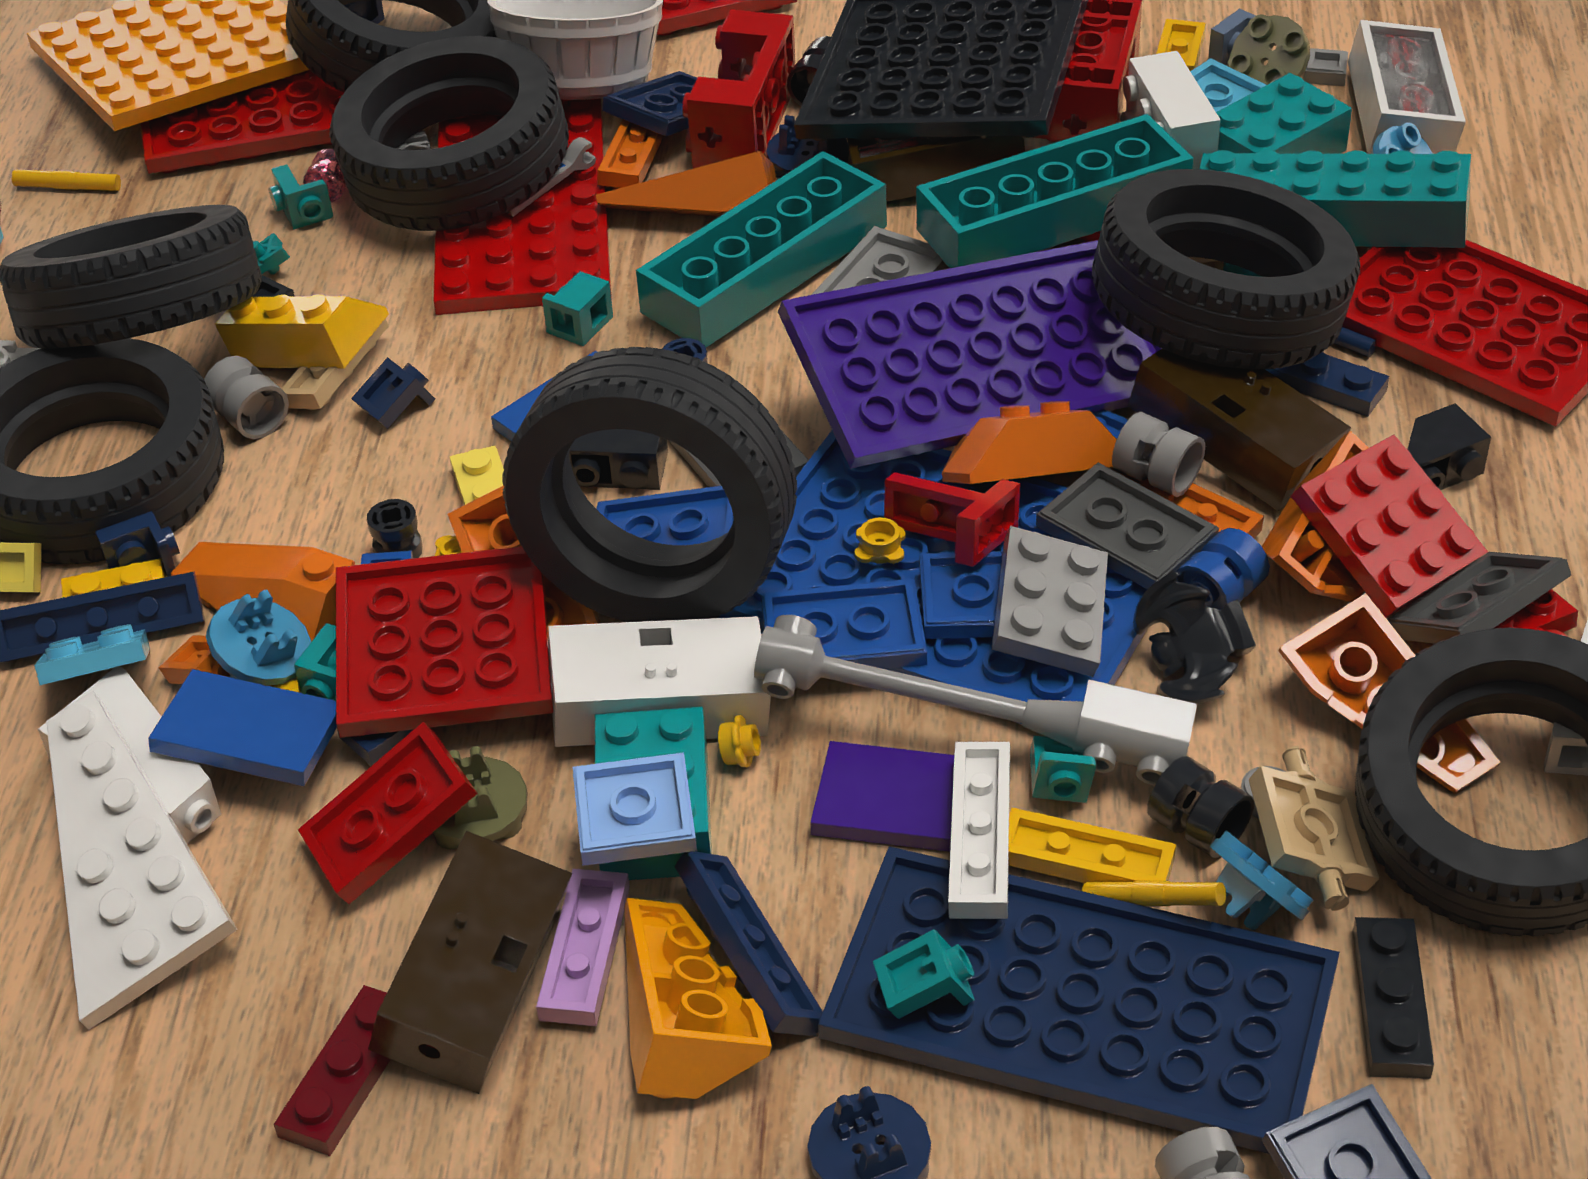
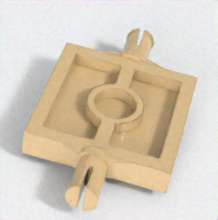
[1248,746,1379,911]

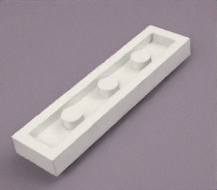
[948,742,1010,919]

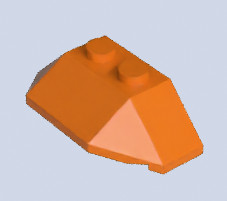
[942,401,1117,484]
[1262,431,1369,602]

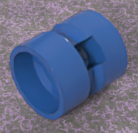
[1176,528,1270,610]

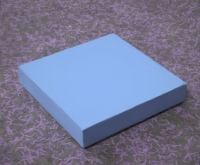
[572,752,697,866]

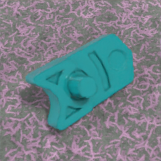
[253,233,290,275]

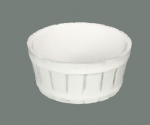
[487,0,663,100]

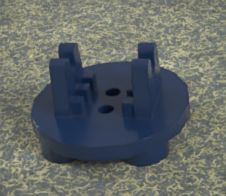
[766,115,849,178]
[807,1086,931,1179]

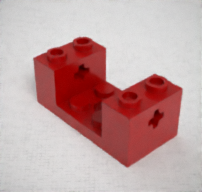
[1033,0,1142,142]
[682,9,796,169]

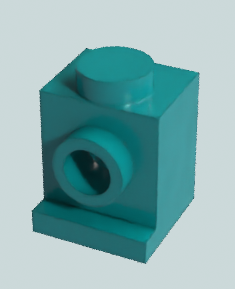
[542,271,613,346]

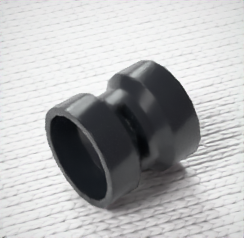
[367,499,423,558]

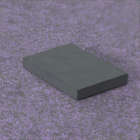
[1036,462,1219,589]
[1388,552,1571,644]

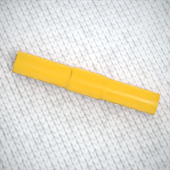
[12,169,121,191]
[1082,881,1226,907]

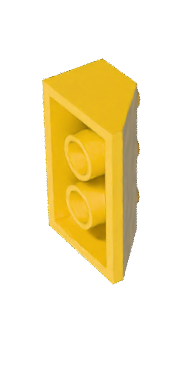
[215,294,389,369]

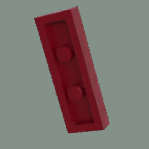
[273,985,391,1156]

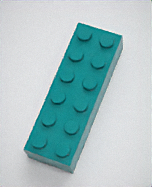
[916,114,1193,268]
[1199,150,1471,248]
[636,151,887,348]

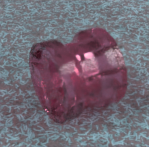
[303,149,346,202]

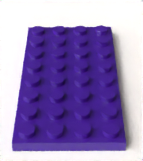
[778,240,1162,469]

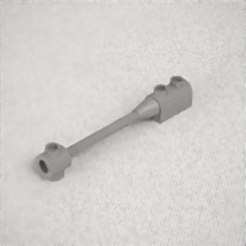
[754,614,1197,785]

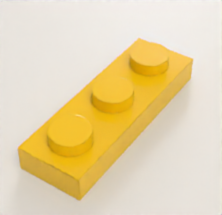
[1009,807,1176,883]

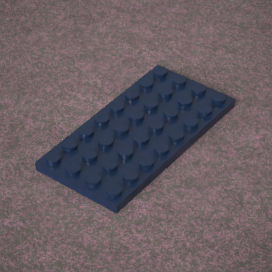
[818,846,1340,1154]

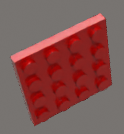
[336,546,553,738]

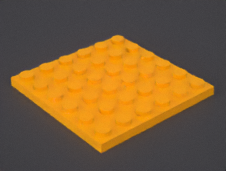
[27,0,309,131]

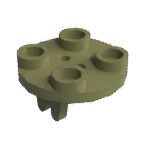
[1228,14,1310,85]
[432,746,528,849]

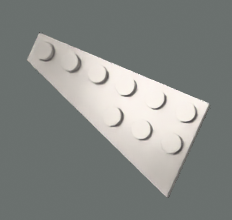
[46,691,238,1030]

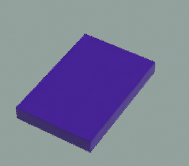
[810,741,954,852]

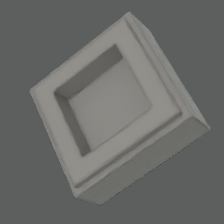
[1304,48,1348,86]

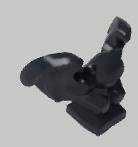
[1133,572,1256,704]

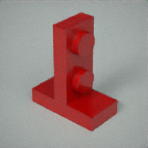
[884,472,1020,567]

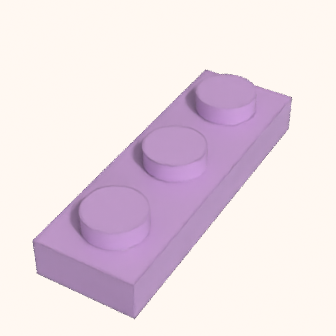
[536,869,630,1026]

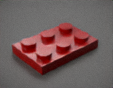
[298,722,478,905]

